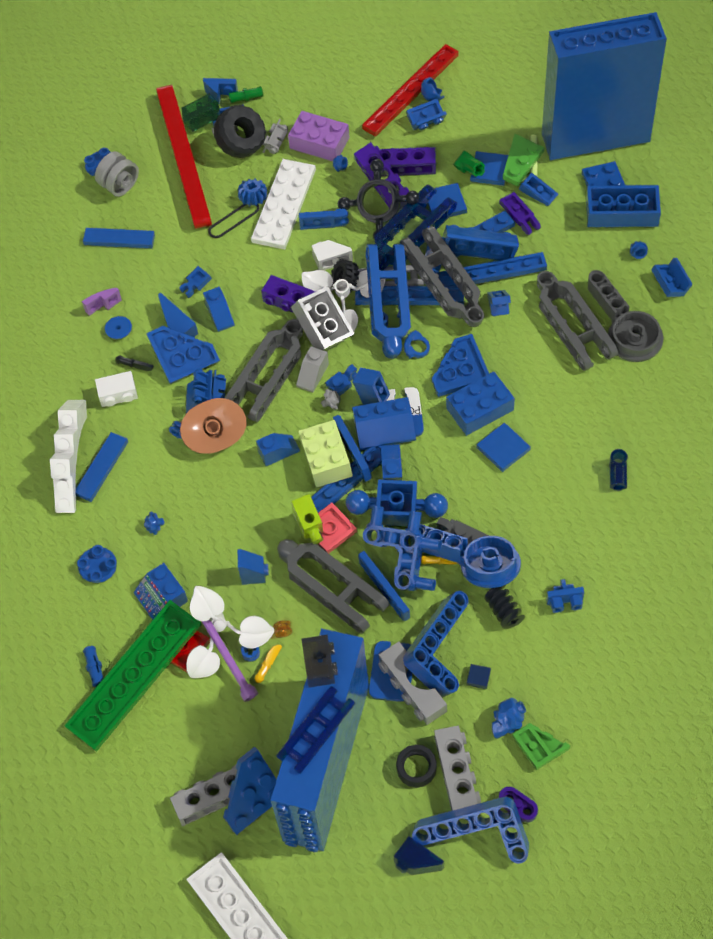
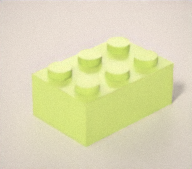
[298,420,353,488]

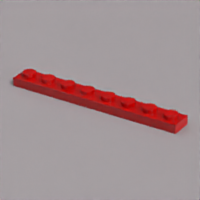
[362,44,459,137]

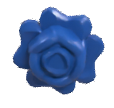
[144,511,164,535]

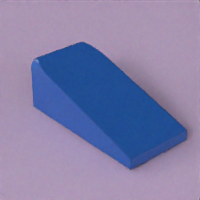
[519,173,558,206]

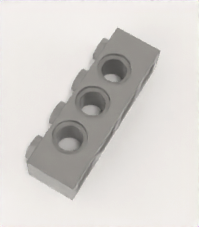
[434,725,481,811]
[170,764,237,827]

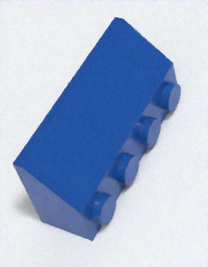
[443,225,519,260]

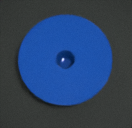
[105,316,132,339]

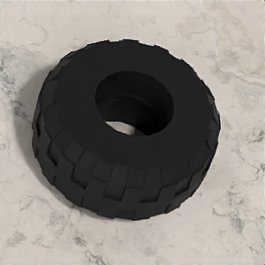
[213,105,266,158]

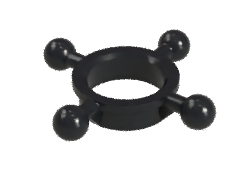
[337,159,420,243]

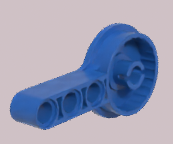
[410,524,521,588]

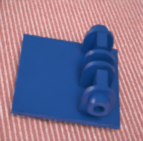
[186,368,212,413]

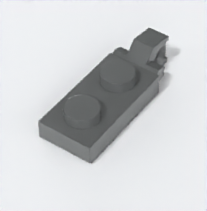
[437,517,489,545]

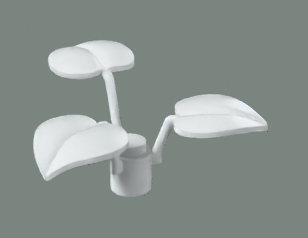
[302,270,385,332]
[186,586,274,678]

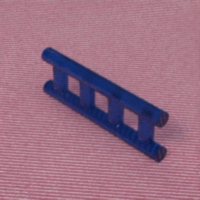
[276,686,355,774]

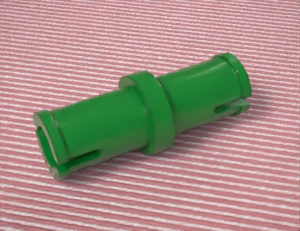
[228,86,263,104]

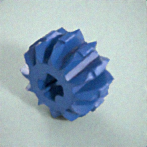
[238,178,267,207]

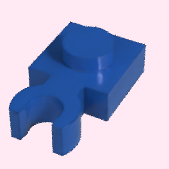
[179,266,212,298]

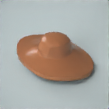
[180,398,247,454]

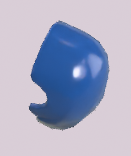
[421,77,445,102]

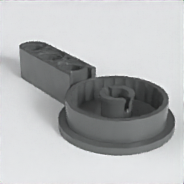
[587,270,664,362]

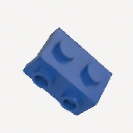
[406,99,447,131]
[651,258,692,297]

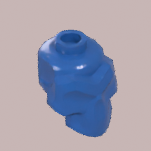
[492,698,526,739]

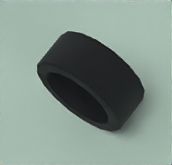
[396,744,437,788]

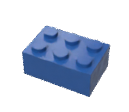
[446,372,515,436]

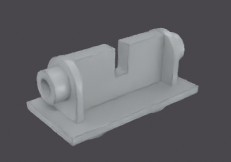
[262,119,288,154]

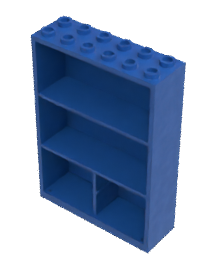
[542,12,667,160]
[271,628,369,852]

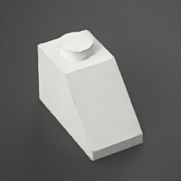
[312,240,353,270]

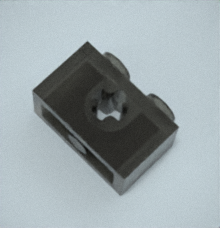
[301,634,338,688]

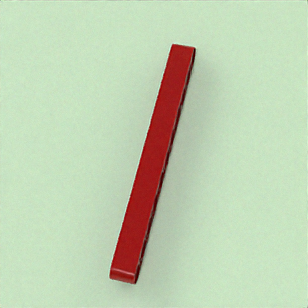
[156,84,212,229]

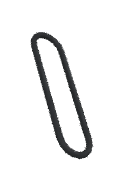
[208,203,260,238]

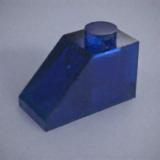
[393,836,444,875]

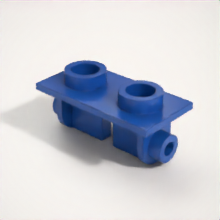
[212,370,226,399]

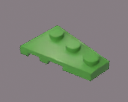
[503,134,544,187]

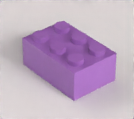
[288,111,350,161]

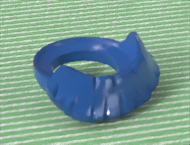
[404,330,430,358]

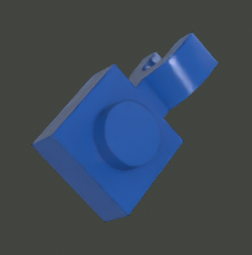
[325,364,357,396]

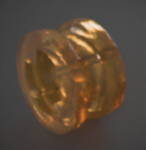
[273,620,292,638]

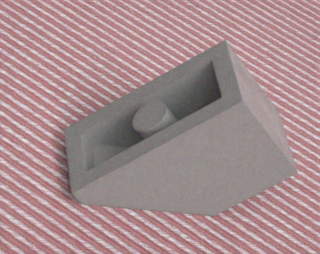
[296,346,329,393]

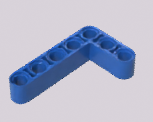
[403,591,468,698]
[412,797,529,864]

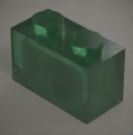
[181,93,220,132]

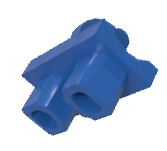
[546,579,584,613]

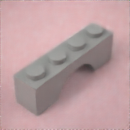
[378,642,447,725]

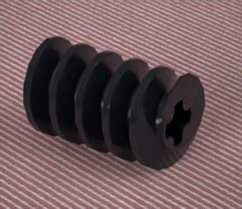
[484,585,525,629]

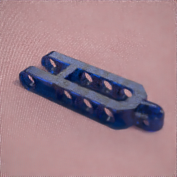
[374,184,457,271]

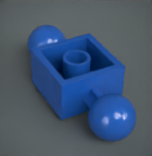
[346,480,448,526]

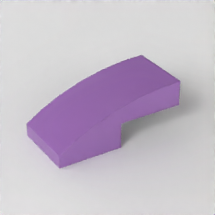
[82,288,122,316]

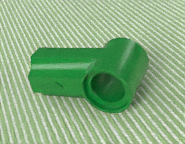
[453,150,485,177]

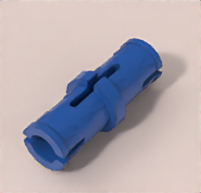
[83,646,104,688]

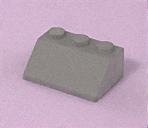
[291,286,354,351]

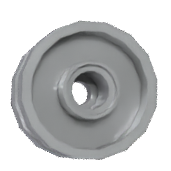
[95,151,139,197]

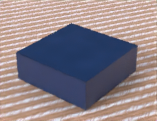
[467,664,491,689]

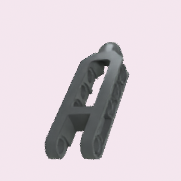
[400,226,484,327]
[537,271,618,371]
[225,319,303,422]
[277,539,390,634]

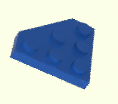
[146,326,220,384]
[432,334,489,397]
[223,747,277,835]

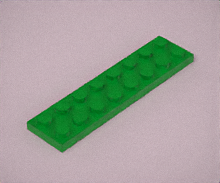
[64,600,202,752]

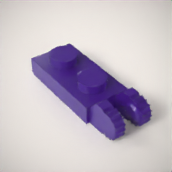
[499,192,541,235]

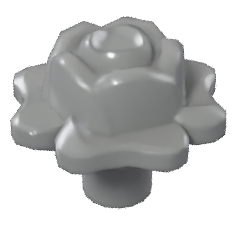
[321,389,341,410]

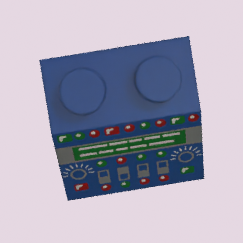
[133,563,188,620]

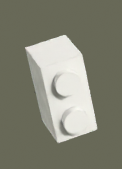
[95,371,138,407]

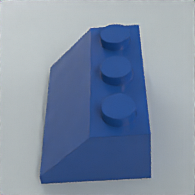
[352,397,416,451]

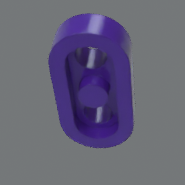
[499,787,538,823]

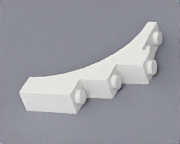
[50,400,87,513]

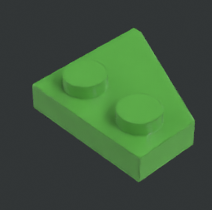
[512,723,570,770]

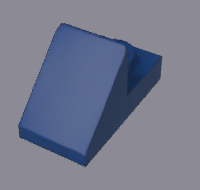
[203,78,238,104]
[487,290,511,316]

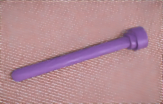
[202,619,259,702]

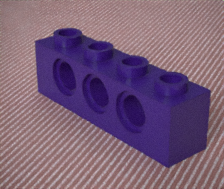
[354,142,409,211]
[370,147,436,176]
[261,275,316,313]

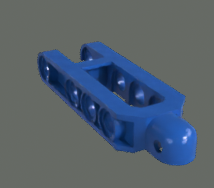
[366,244,411,359]

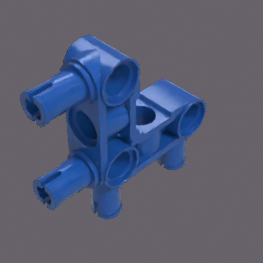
[363,505,442,591]

